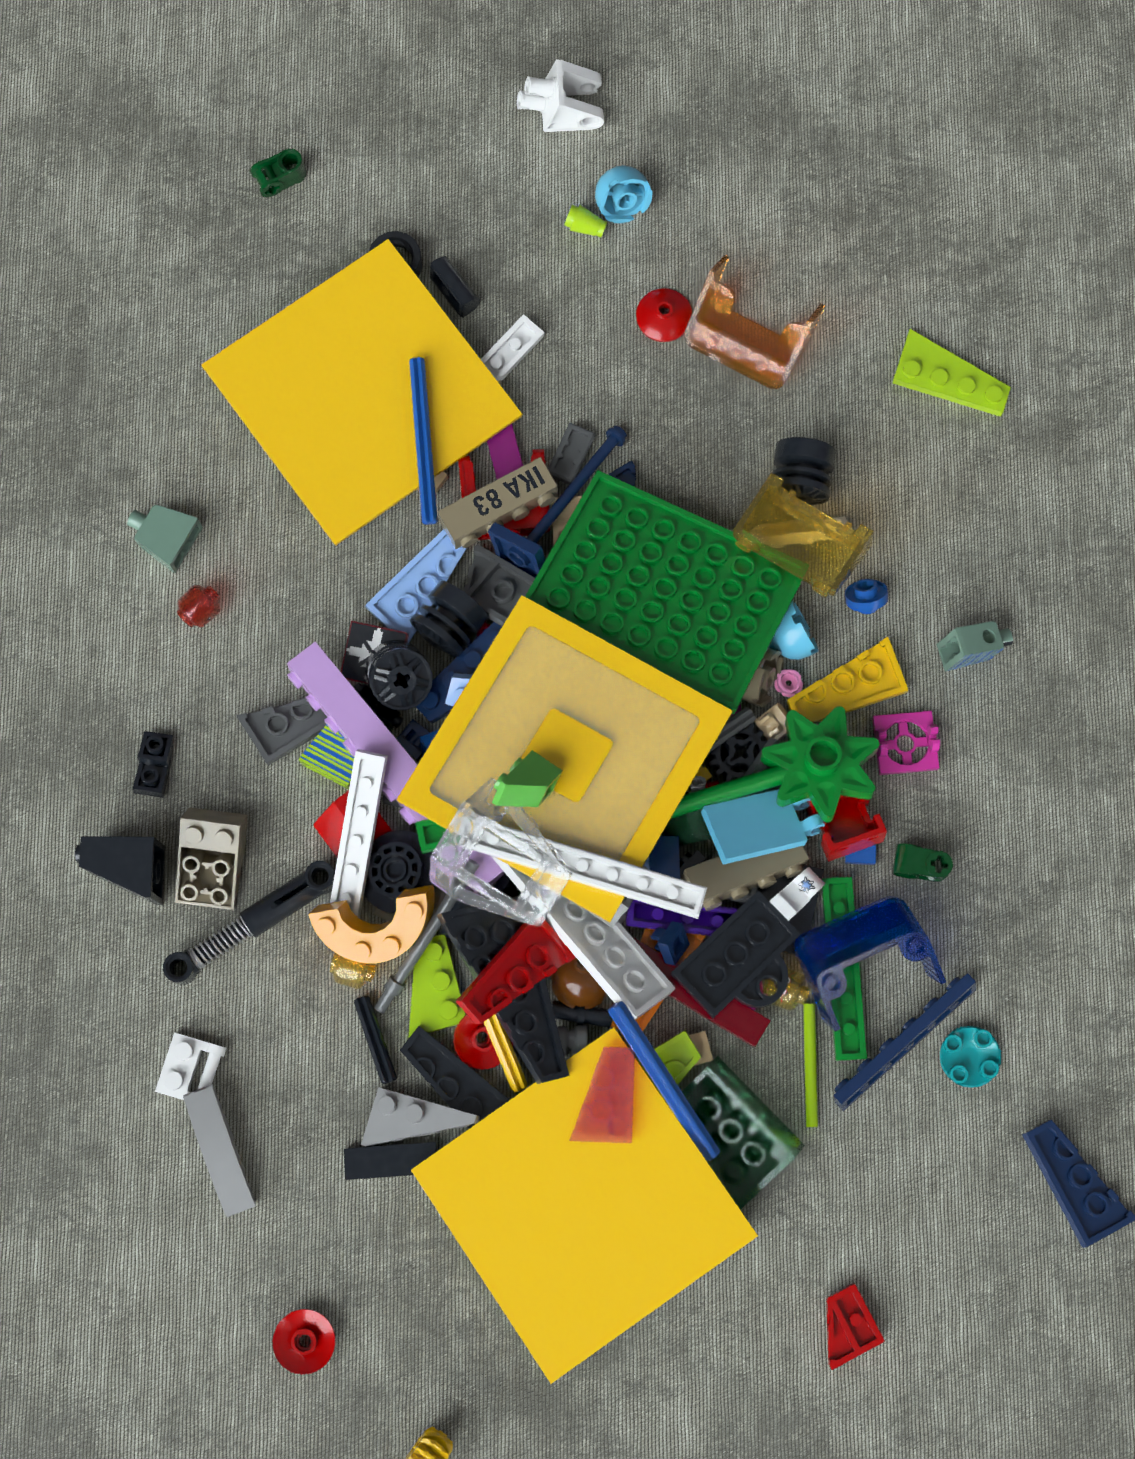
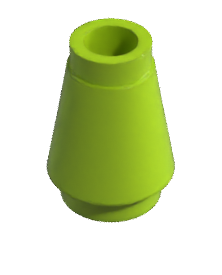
[564,204,607,238]

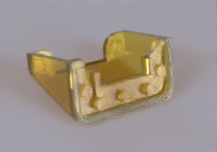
[733,473,874,597]

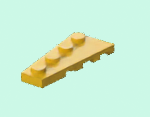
[787,637,909,723]

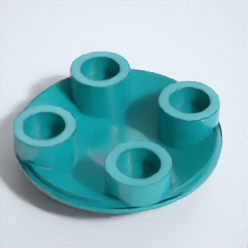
[940,1026,1001,1088]

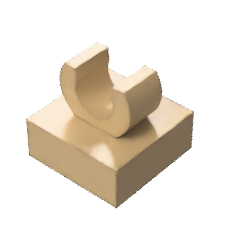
[754,703,787,741]

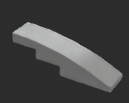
[183,1084,256,1217]

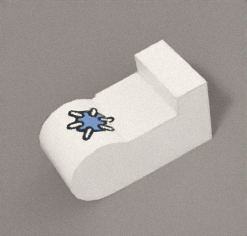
[769,867,825,921]

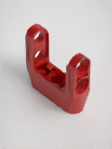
[458,448,551,540]

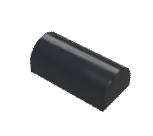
[430,256,480,318]

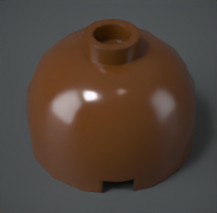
[551,958,608,1009]

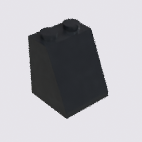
[75,836,166,905]

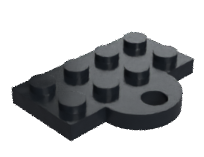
[670,890,801,1019]

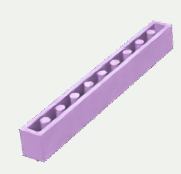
[287,642,504,895]

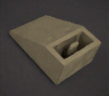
[175,807,248,910]

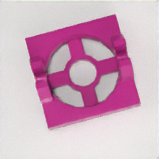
[872,711,940,775]

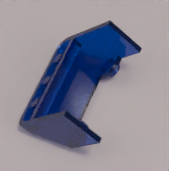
[794,896,946,1032]

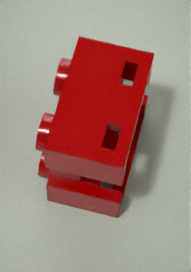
[806,795,887,862]

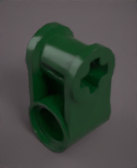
[250,148,307,198]
[892,844,953,882]

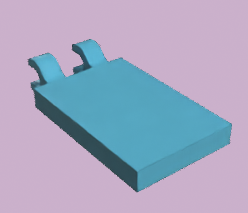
[701,789,825,865]

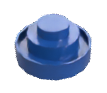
[845,579,888,614]

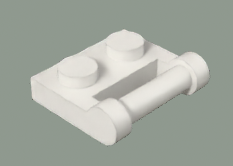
[155,1032,227,1100]

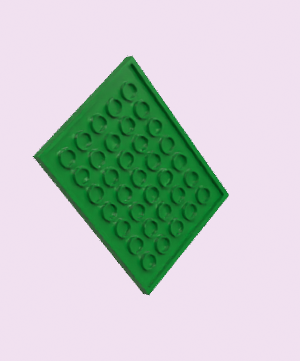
[525,470,809,714]

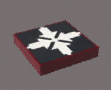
[341,621,409,684]

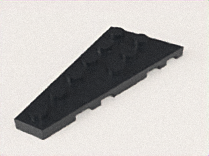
[437,895,569,1084]

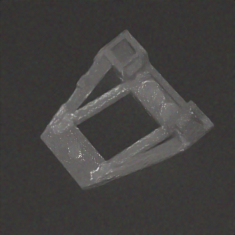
[430,778,572,926]

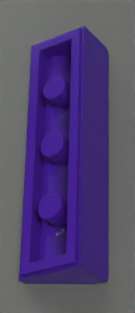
[626,899,738,936]

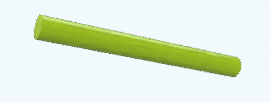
[803,1004,818,1127]

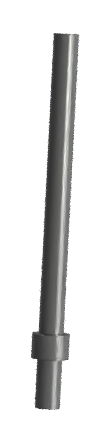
[374,859,480,1013]

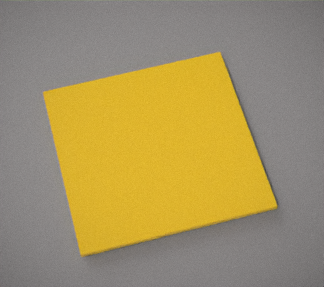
[201,239,523,546]
[411,1027,758,1384]

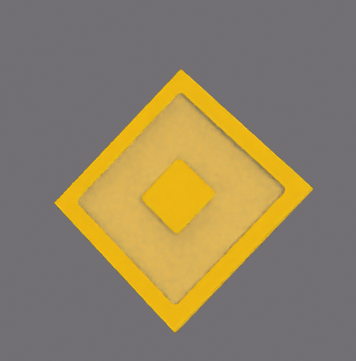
[396,595,733,923]

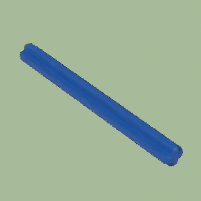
[409,357,438,525]
[608,1001,720,1161]

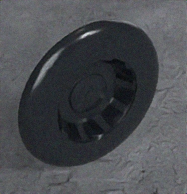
[364,830,439,913]

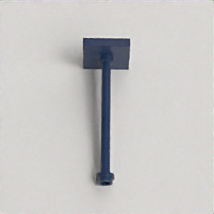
[488,426,627,578]

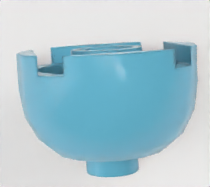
[595,165,653,224]
[769,601,819,660]

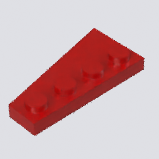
[456,913,576,1024]

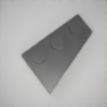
[236,698,327,766]

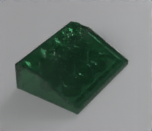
[668,1056,805,1210]

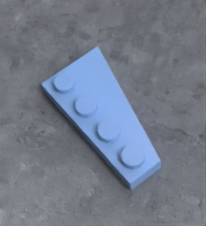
[365,529,467,643]

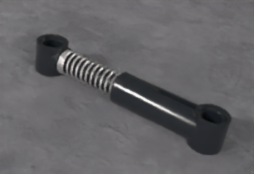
[163,861,335,985]

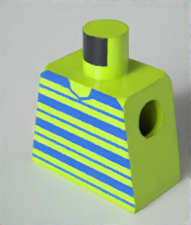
[299,724,355,790]

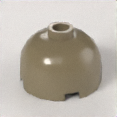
[743,648,784,707]

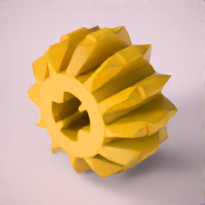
[406,1426,453,1459]

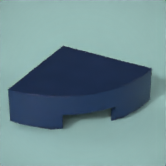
[608,460,636,487]

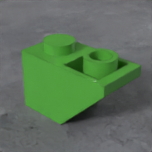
[492,750,563,807]

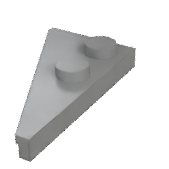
[361,1087,480,1147]

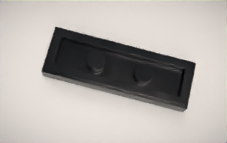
[344,1142,437,1180]

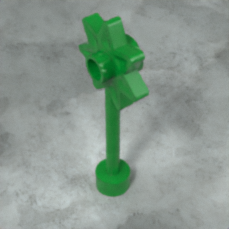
[671,706,880,823]

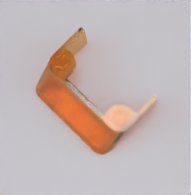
[684,255,825,389]

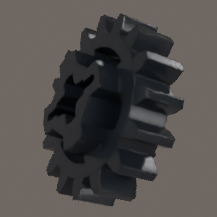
[708,724,767,782]

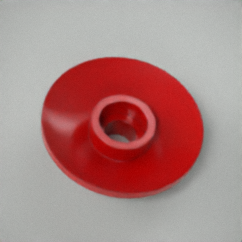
[636,288,692,342]
[453,1014,513,1070]
[272,1309,336,1375]

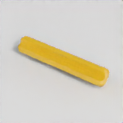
[484,1014,527,1092]

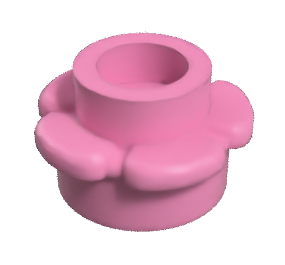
[774,669,803,697]

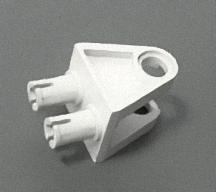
[517,59,604,132]

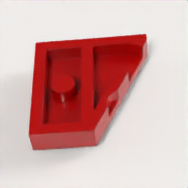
[826,1283,885,1370]

